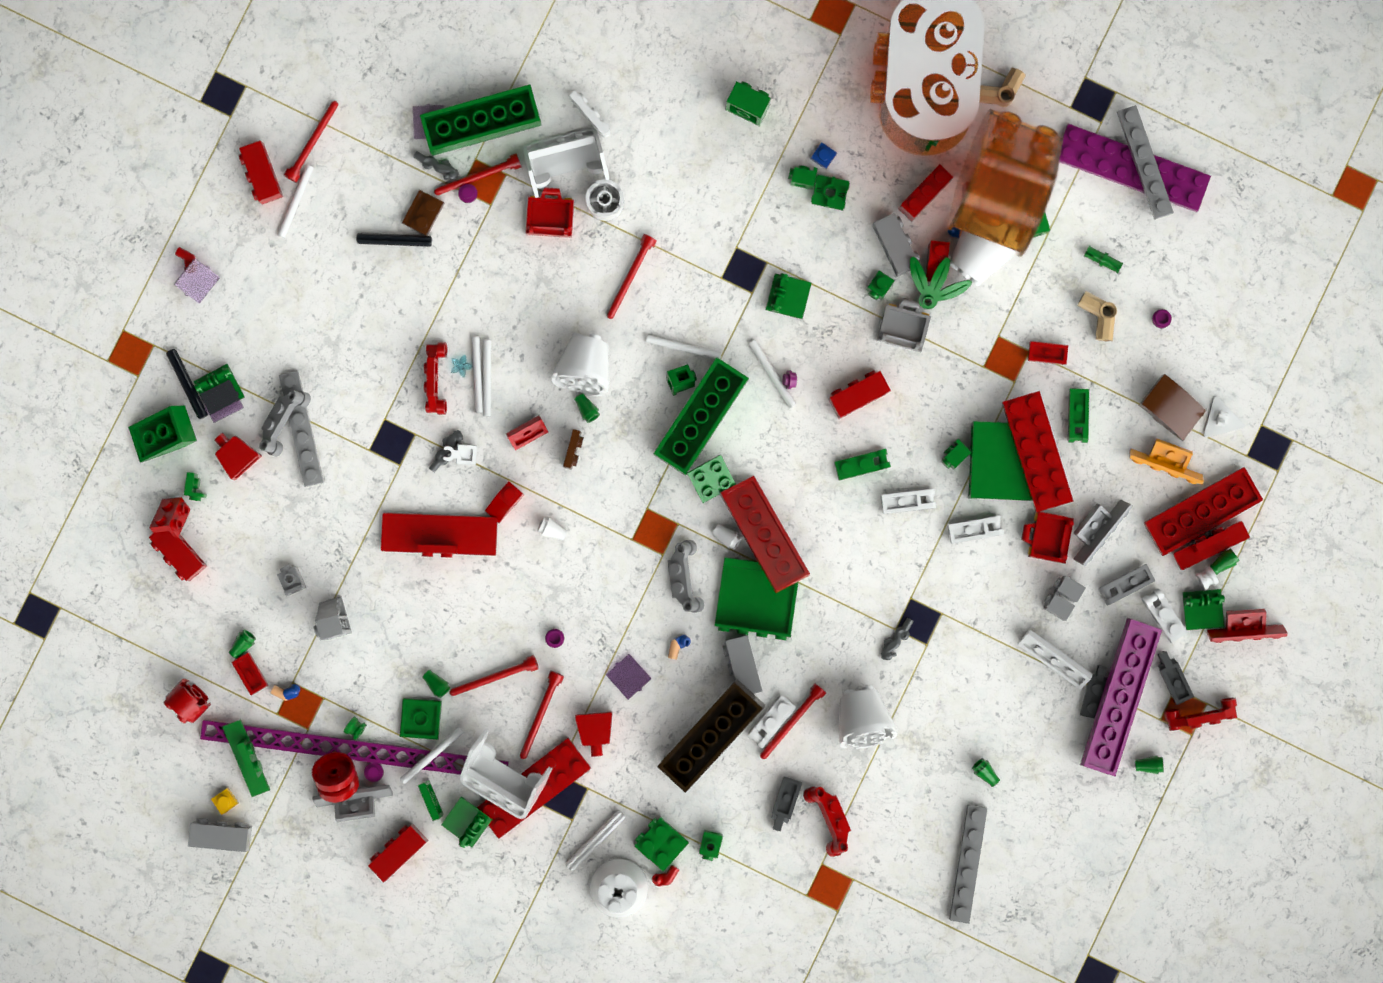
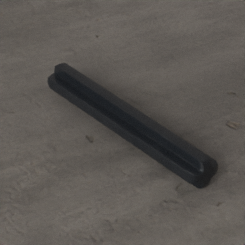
[356,233,432,247]
[166,349,208,419]

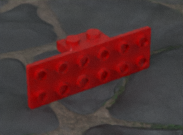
[381,513,498,558]

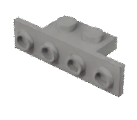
[1074,500,1133,566]
[313,784,393,822]

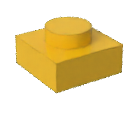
[211,788,239,815]

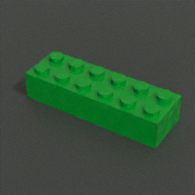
[420,84,542,156]
[654,358,749,476]

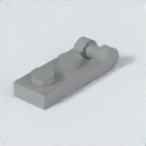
[1098,564,1155,606]

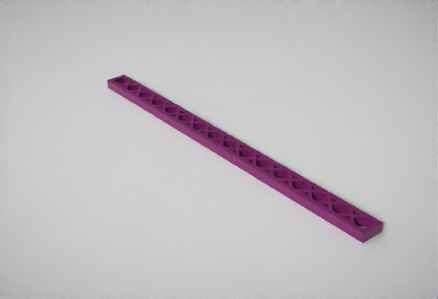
[200,720,509,775]

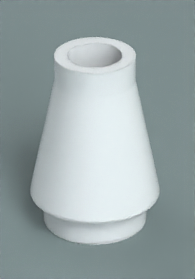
[538,518,568,541]
[713,524,742,550]

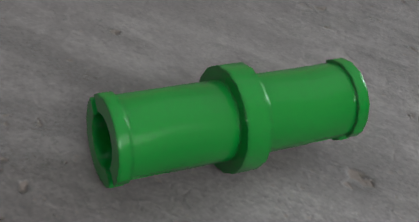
[1084,246,1123,274]

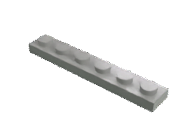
[1117,105,1174,220]
[279,371,324,487]
[949,805,988,924]

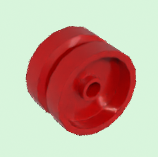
[312,752,359,803]

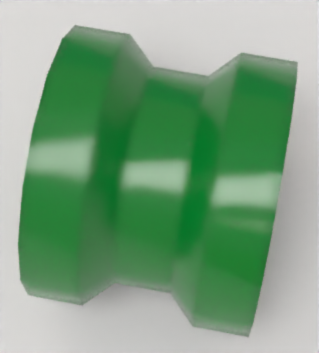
[343,716,367,741]

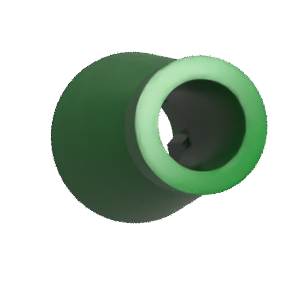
[574,393,600,423]
[1210,548,1240,575]
[229,630,256,659]
[422,670,450,698]
[1135,755,1164,774]
[972,758,1000,787]

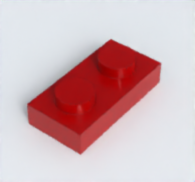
[1028,341,1069,365]
[506,415,548,451]
[231,652,269,695]

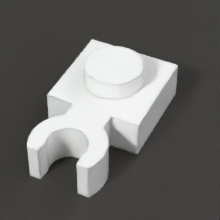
[443,444,477,465]

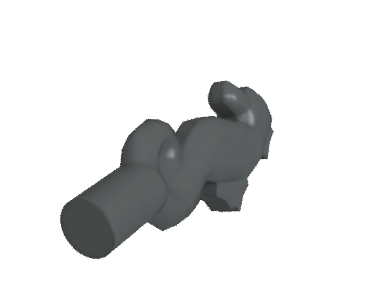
[413,151,459,180]
[429,430,463,473]
[881,618,914,660]

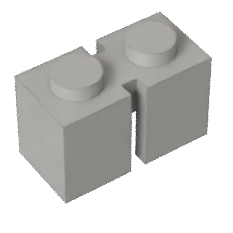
[1044,576,1086,621]

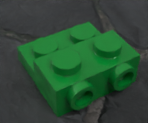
[634,816,689,872]

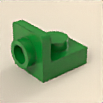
[866,270,895,300]
[184,472,207,501]

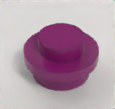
[458,184,478,203]
[1152,309,1172,328]
[782,370,797,389]
[545,629,565,648]
[364,763,384,782]

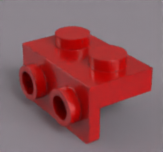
[149,497,190,538]

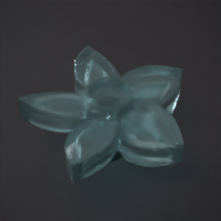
[451,355,473,378]

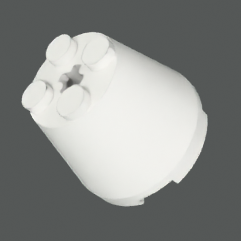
[950,218,1016,286]
[551,333,610,396]
[839,686,897,749]
[590,858,648,918]

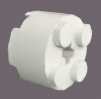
[585,179,624,221]

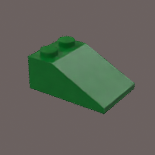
[128,405,197,463]

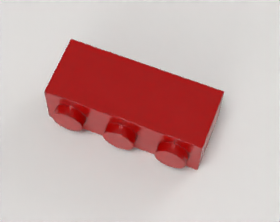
[238,140,283,205]
[898,164,953,222]
[828,370,891,419]
[149,531,207,581]
[368,824,429,883]

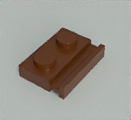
[402,190,445,236]
[563,429,584,470]

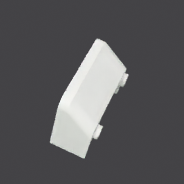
[523,128,610,198]
[460,729,552,819]

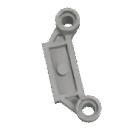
[259,390,311,457]
[668,540,704,613]

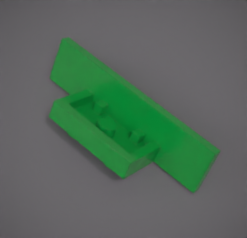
[222,719,270,797]

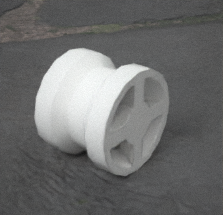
[1194,567,1218,591]

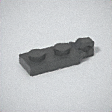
[1157,651,1194,705]
[1080,665,1108,719]
[771,776,802,832]

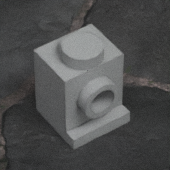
[277,565,306,596]

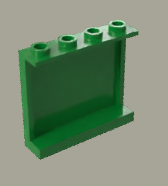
[968,421,1032,501]
[714,557,799,641]

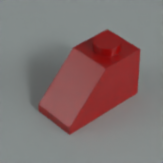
[925,240,950,282]
[485,481,524,523]

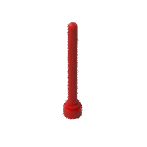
[283,101,338,183]
[434,153,522,195]
[607,234,657,319]
[449,655,539,696]
[520,671,564,759]
[760,683,826,759]

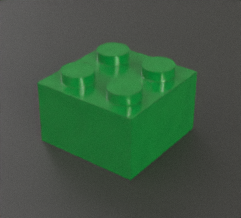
[726,81,771,127]

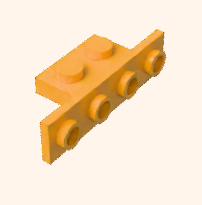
[1129,438,1204,485]

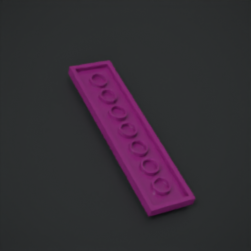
[1054,124,1211,212]
[1080,618,1162,777]

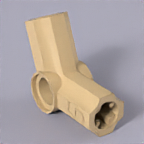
[979,68,1026,107]
[1077,291,1117,341]

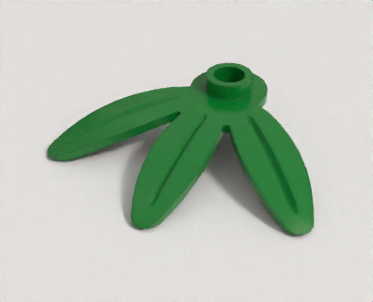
[910,257,972,309]

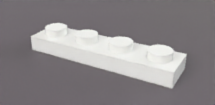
[1018,630,1093,690]

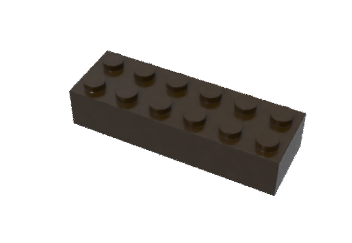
[657,679,765,793]

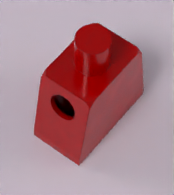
[214,433,262,480]
[575,712,613,757]

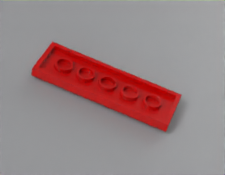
[1002,391,1074,513]
[1144,467,1263,556]
[720,476,810,593]
[476,738,591,839]

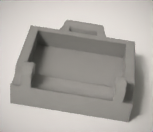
[877,298,931,353]

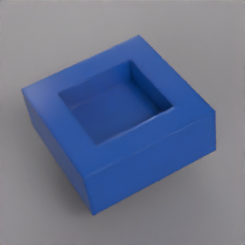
[811,142,837,169]

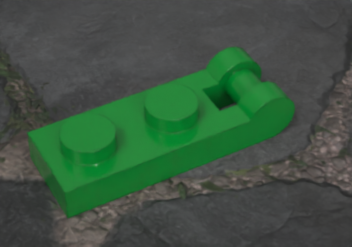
[1067,389,1089,443]
[834,449,891,481]

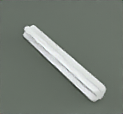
[566,811,625,871]

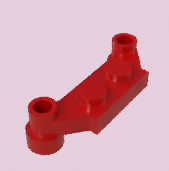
[424,342,448,415]
[1164,697,1237,731]
[803,787,851,857]

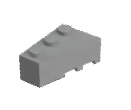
[314,596,352,640]

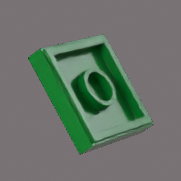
[400,698,442,740]
[418,780,443,821]

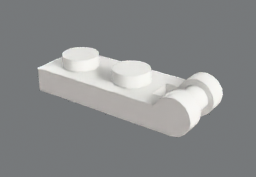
[569,91,610,137]
[881,489,937,514]
[948,516,1004,544]
[1142,588,1188,643]
[747,695,796,749]

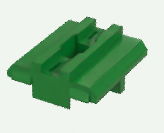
[811,175,850,211]

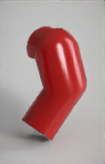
[175,247,197,273]
[652,865,680,887]

